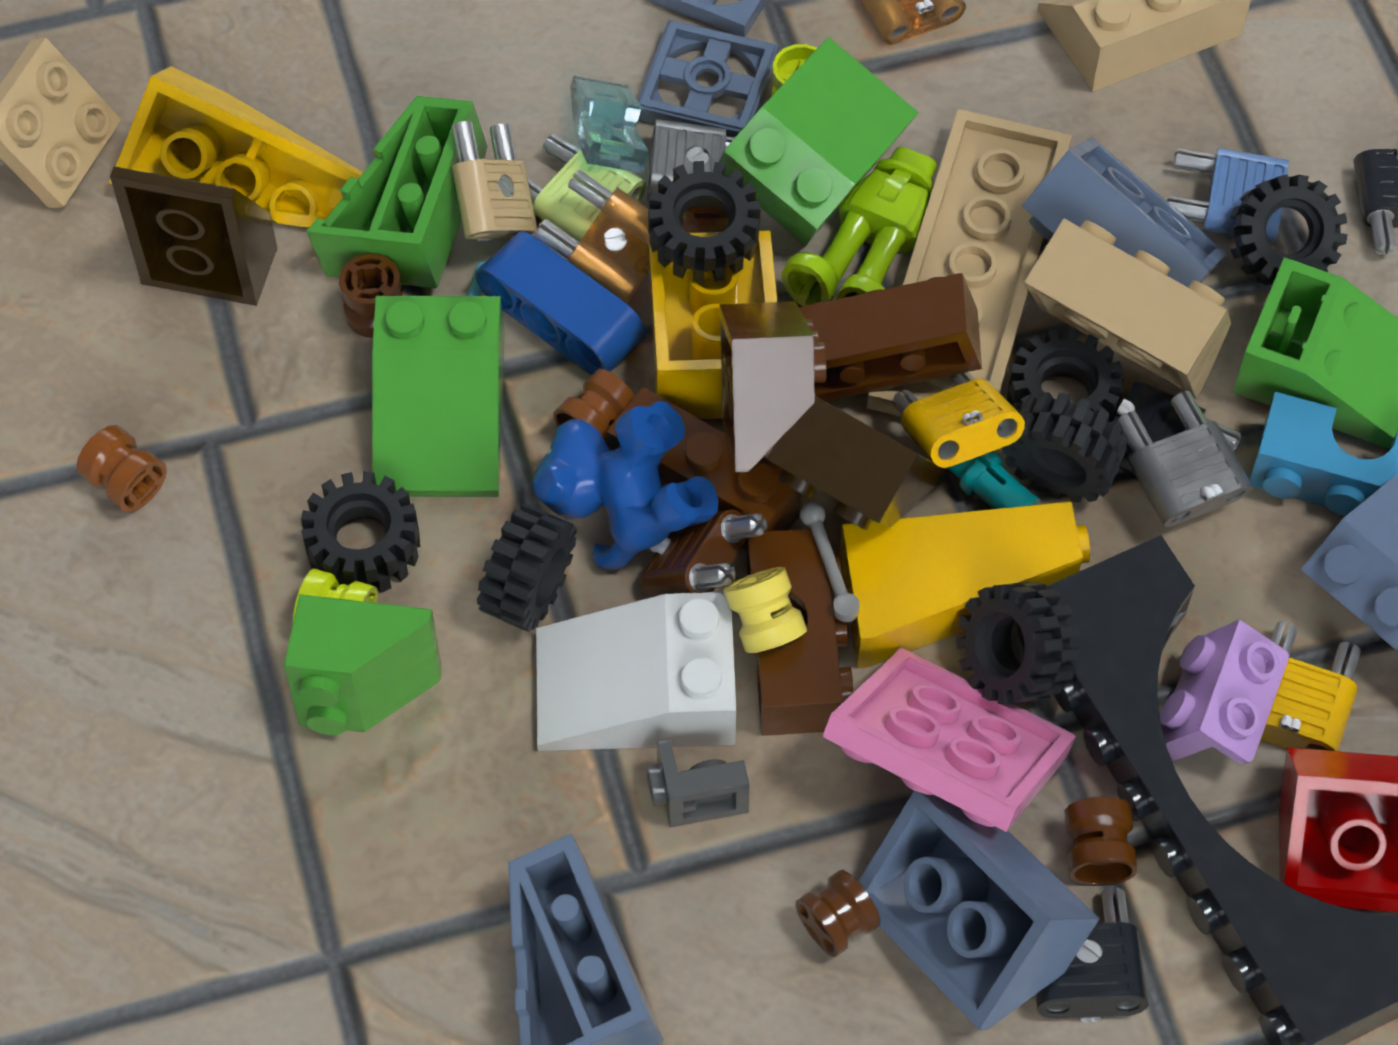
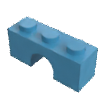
[1249,392,1398,516]

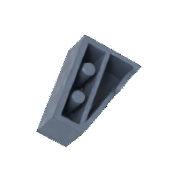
[508,833,664,1045]

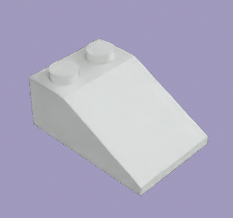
[536,592,736,751]

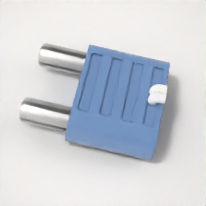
[1166,148,1289,243]

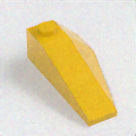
[109,66,363,228]

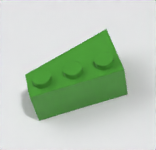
[306,96,488,288]

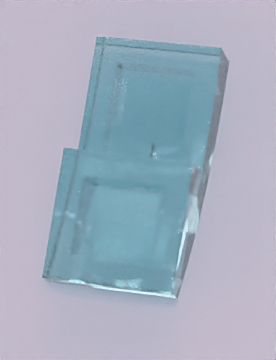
[570,75,649,173]

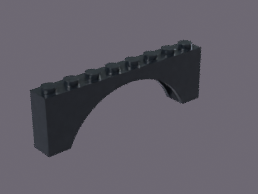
[1018,535,1398,1045]

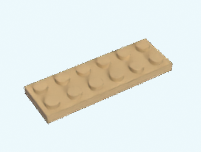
[867,109,1072,416]

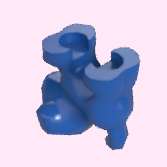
[533,401,718,571]

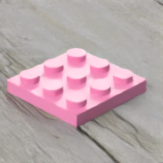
[822,647,1076,832]

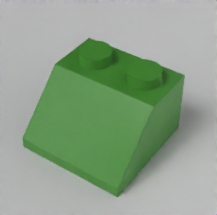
[284,594,442,735]

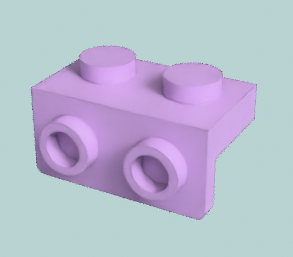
[1160,619,1289,765]

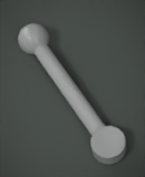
[800,502,860,622]

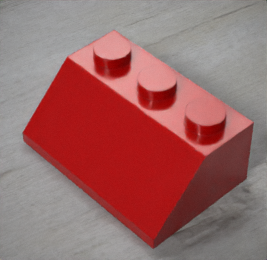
[1279,747,1398,912]

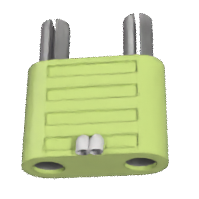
[528,134,646,249]

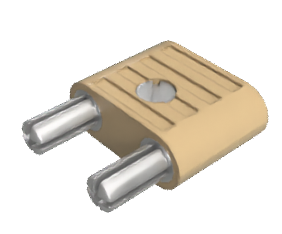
[451,121,537,241]

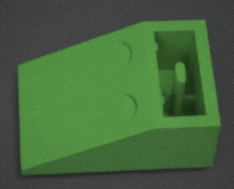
[1233,257,1398,449]

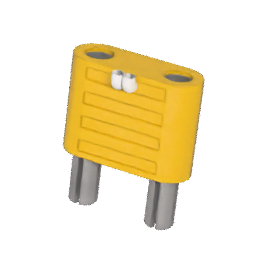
[893,372,1025,468]
[1260,621,1361,751]

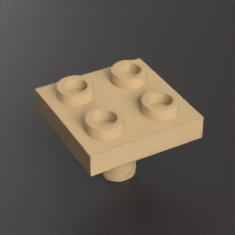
[0,37,122,208]

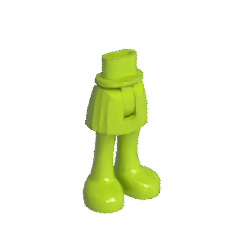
[781,146,937,307]

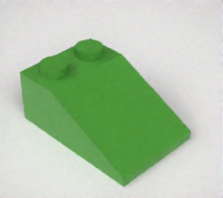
[719,37,919,246]
[372,296,505,497]

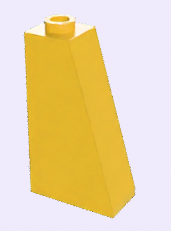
[839,502,1090,668]

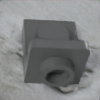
[646,739,750,828]

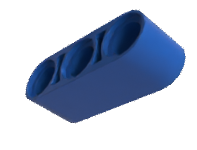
[475,231,647,375]

